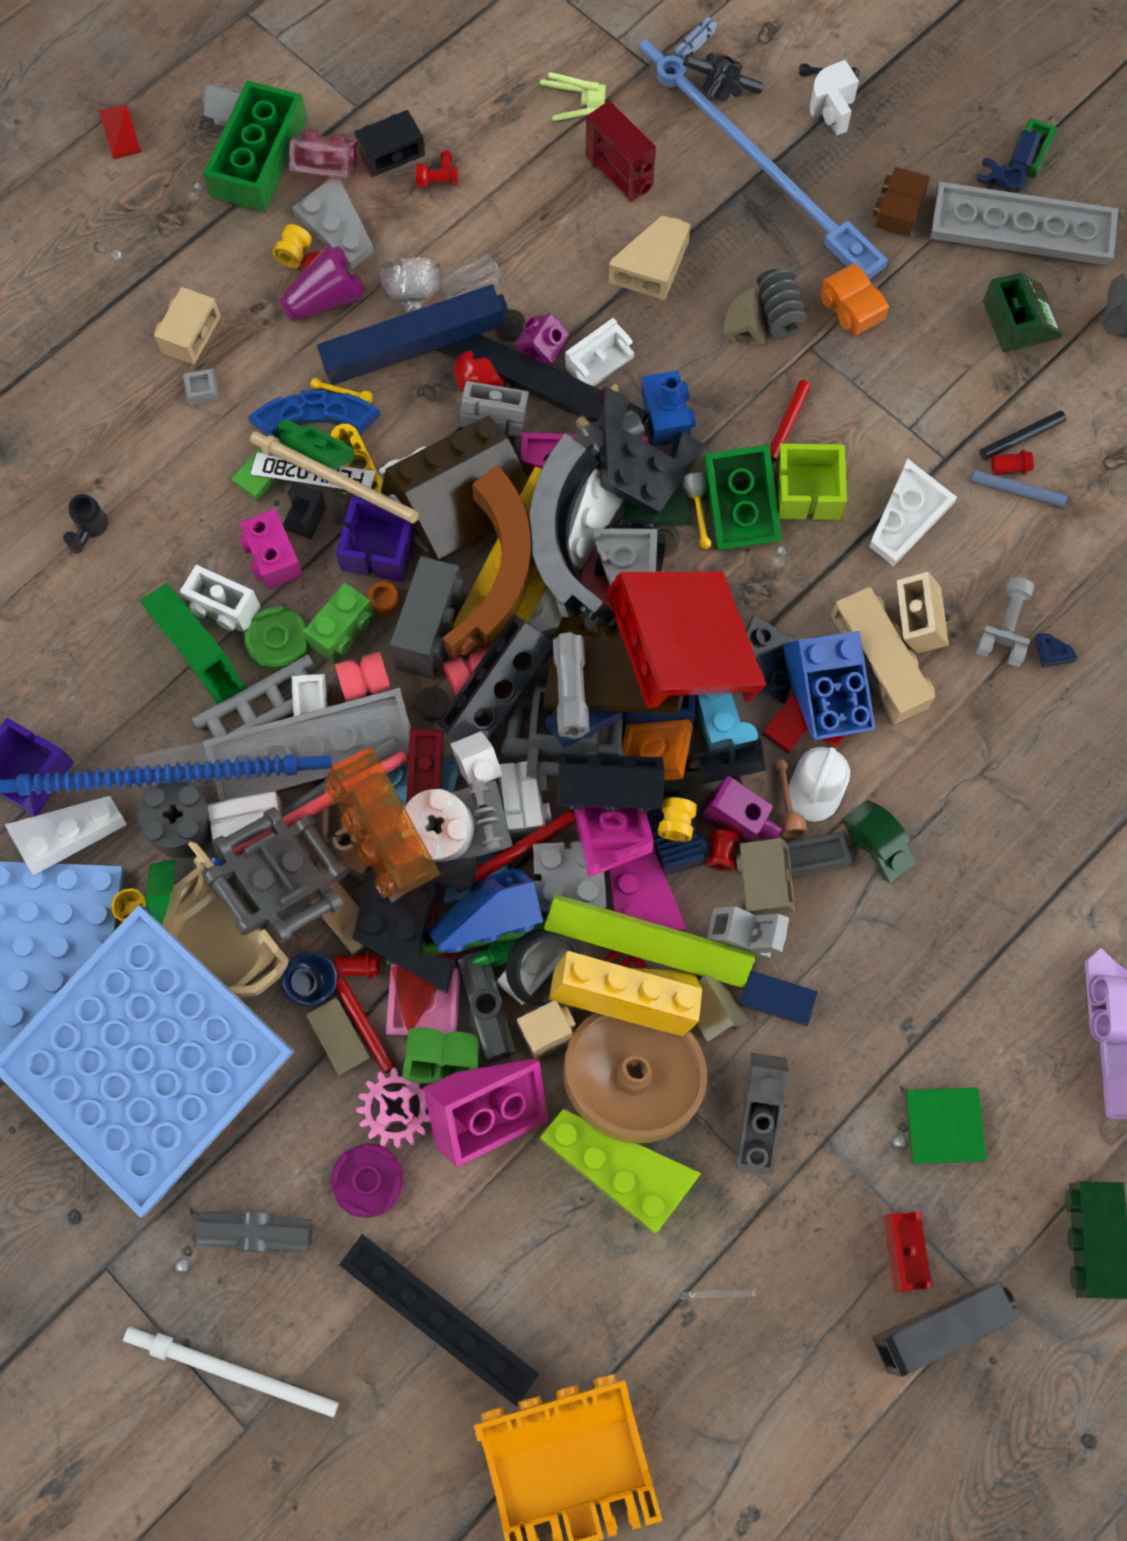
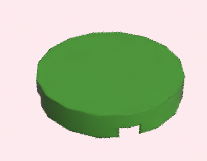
[244,607,309,671]

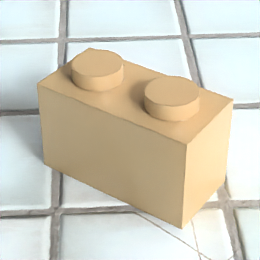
[154,287,221,365]
[896,572,949,654]
[517,1000,576,1060]

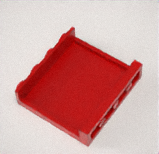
[606,571,766,708]

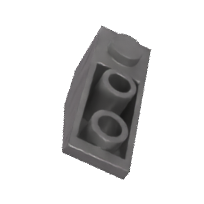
[736,1052,789,1175]

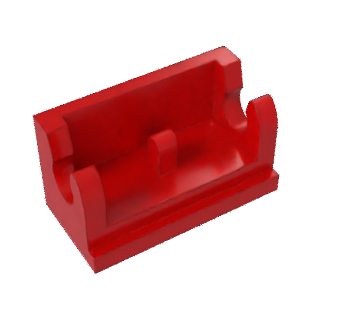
[883,1211,933,1292]

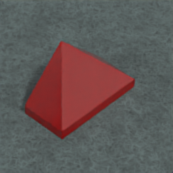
[99,103,142,159]

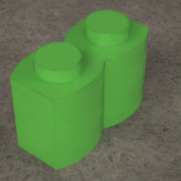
[402,1027,479,1084]

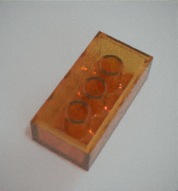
[324,747,440,903]

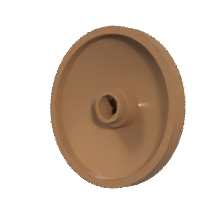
[563,1013,707,1143]

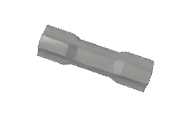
[553,632,590,739]

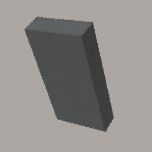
[786,831,853,878]

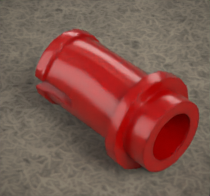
[991,449,1034,475]
[334,951,380,979]

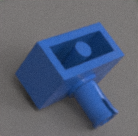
[641,370,696,447]

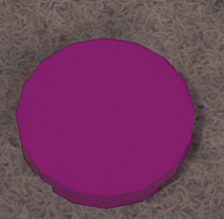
[330,1143,404,1218]

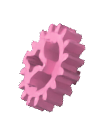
[356,1068,431,1149]

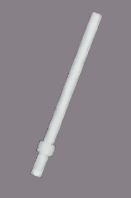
[123,1327,339,1418]

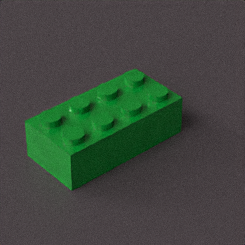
[203,80,307,212]

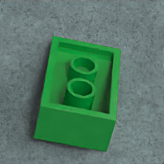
[702,444,782,550]

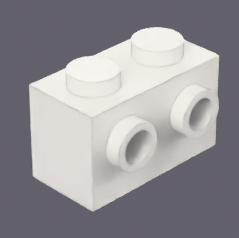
[180,565,261,633]

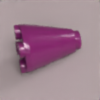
[279,244,366,321]

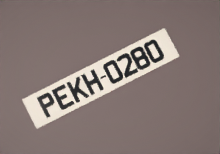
[251,452,375,489]

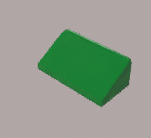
[145,859,175,924]

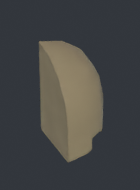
[724,287,766,346]
[697,975,749,1042]

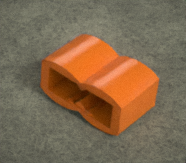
[821,263,889,336]

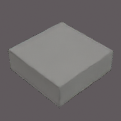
[183,368,219,406]

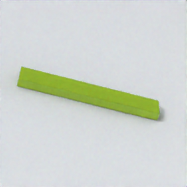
[543,894,756,988]

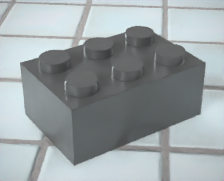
[390,556,467,680]

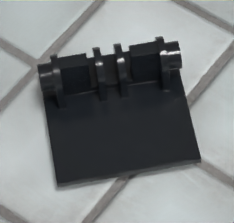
[746,615,796,704]

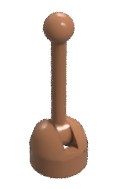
[775,759,808,839]

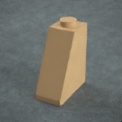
[608,215,691,300]

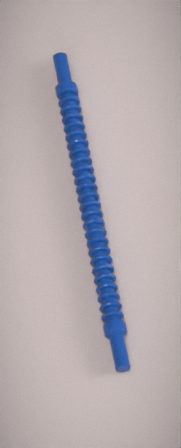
[0,754,332,796]

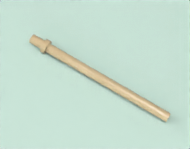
[250,431,419,523]

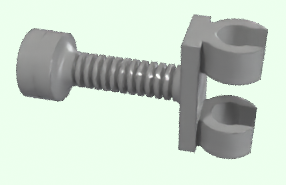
[976,577,1035,667]

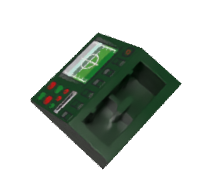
[983,273,1063,352]

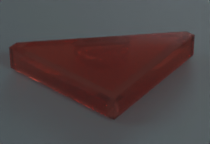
[391,952,456,1032]

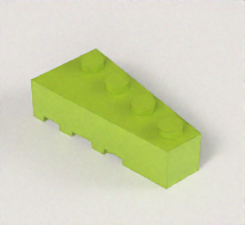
[540,1109,701,1235]

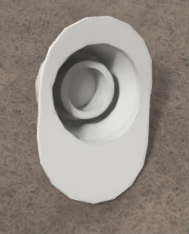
[789,747,851,822]

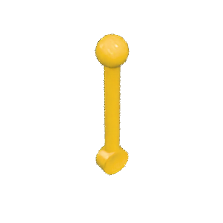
[310,378,373,403]

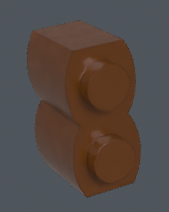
[873,167,930,236]

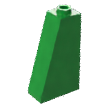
[140,582,246,704]

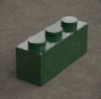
[1065,1181,1127,1299]

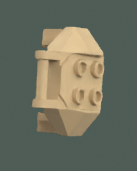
[162,842,288,997]

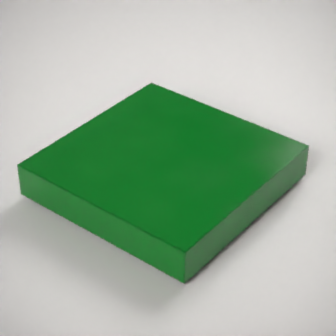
[905,1088,987,1165]

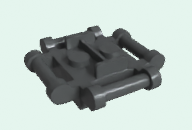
[502,678,627,778]
[203,807,350,943]

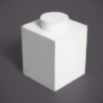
[450,731,503,788]

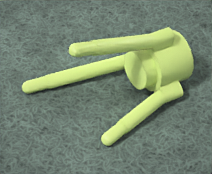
[540,72,606,121]

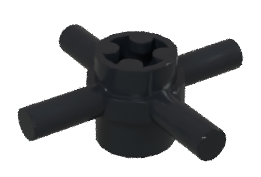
[683,52,764,101]

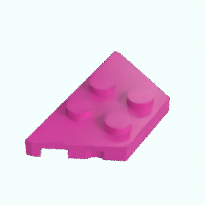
[574,806,654,876]

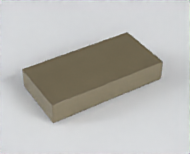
[306,997,371,1077]

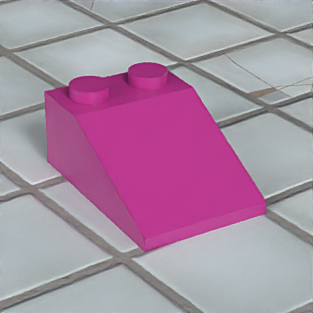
[423,1058,549,1167]

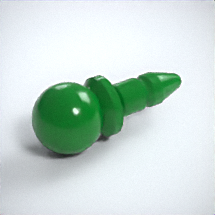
[472,939,517,966]

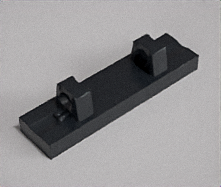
[663,739,766,800]

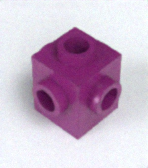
[514,313,570,364]

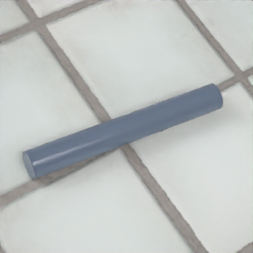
[970,469,1068,508]

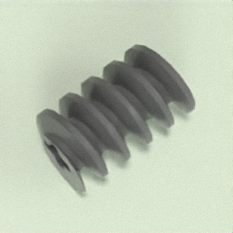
[756,269,807,339]

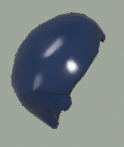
[280,951,338,1007]

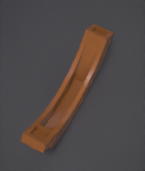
[443,465,531,660]

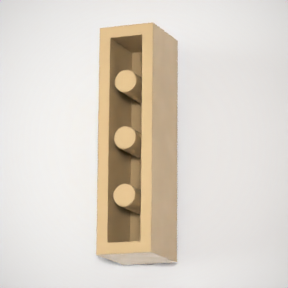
[831,587,935,725]

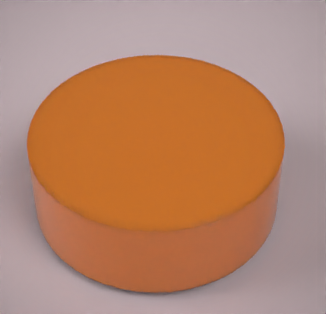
[366,581,400,615]

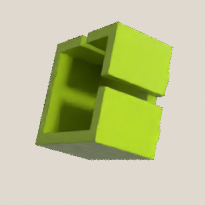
[776,444,847,520]

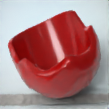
[454,351,505,392]

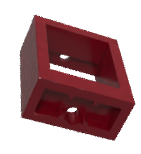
[586,100,656,202]

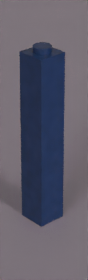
[317,284,509,385]

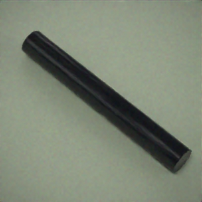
[979,410,1066,461]

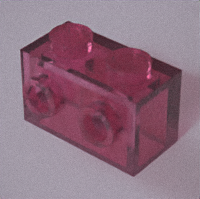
[289,129,357,179]

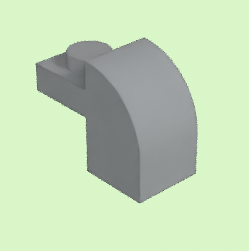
[707,906,789,958]

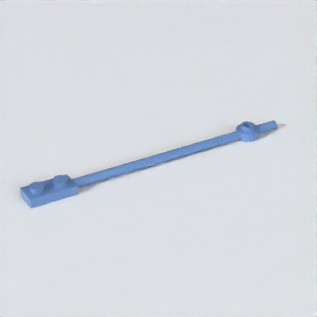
[639,39,888,279]

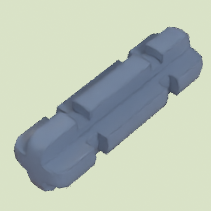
[673,16,717,60]

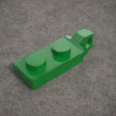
[278,419,354,470]

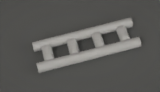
[192,654,330,738]

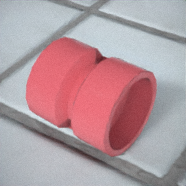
[442,645,502,697]
[335,651,391,702]

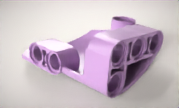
[1085,948,1127,1120]

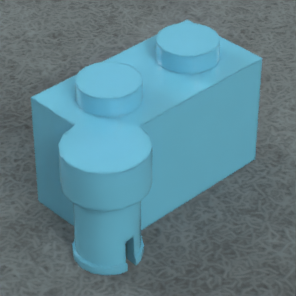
[695,693,758,751]

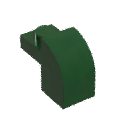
[841,800,916,883]

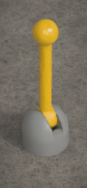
[682,473,711,549]

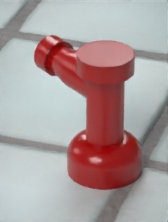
[416,150,458,189]

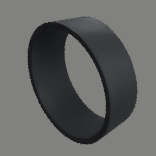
[506,929,581,1006]

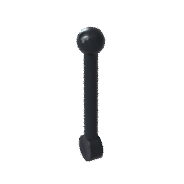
[799,63,860,77]

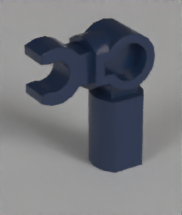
[977,130,1041,193]

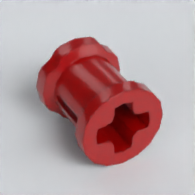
[706,829,740,871]

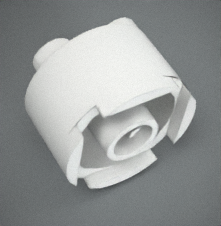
[399,789,475,862]

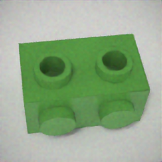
[303,583,375,664]

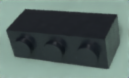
[557,753,665,812]

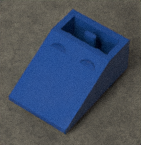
[783,631,876,740]
[428,868,543,953]

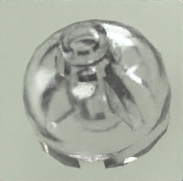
[379,257,441,312]

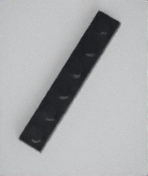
[339,1234,540,1407]

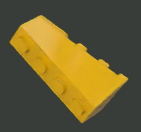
[549,951,702,1037]

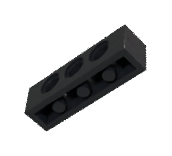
[437,614,553,742]

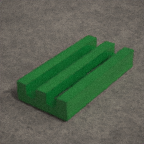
[1008,118,1057,179]

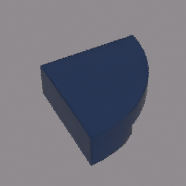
[1034,633,1077,668]

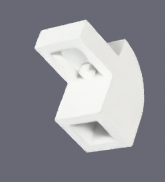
[810,60,859,135]

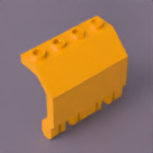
[474,1373,662,1541]

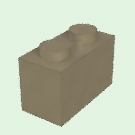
[737,838,795,915]

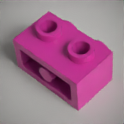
[238,508,304,590]

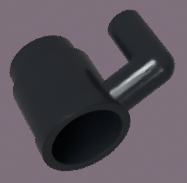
[63,494,108,554]

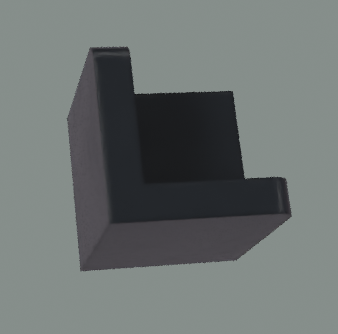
[283,482,327,539]

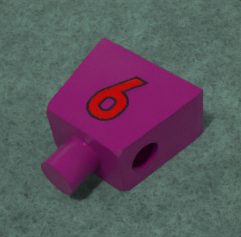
[697,776,782,843]

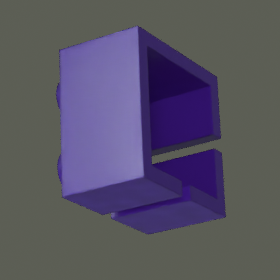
[336,496,416,582]
[0,718,74,817]

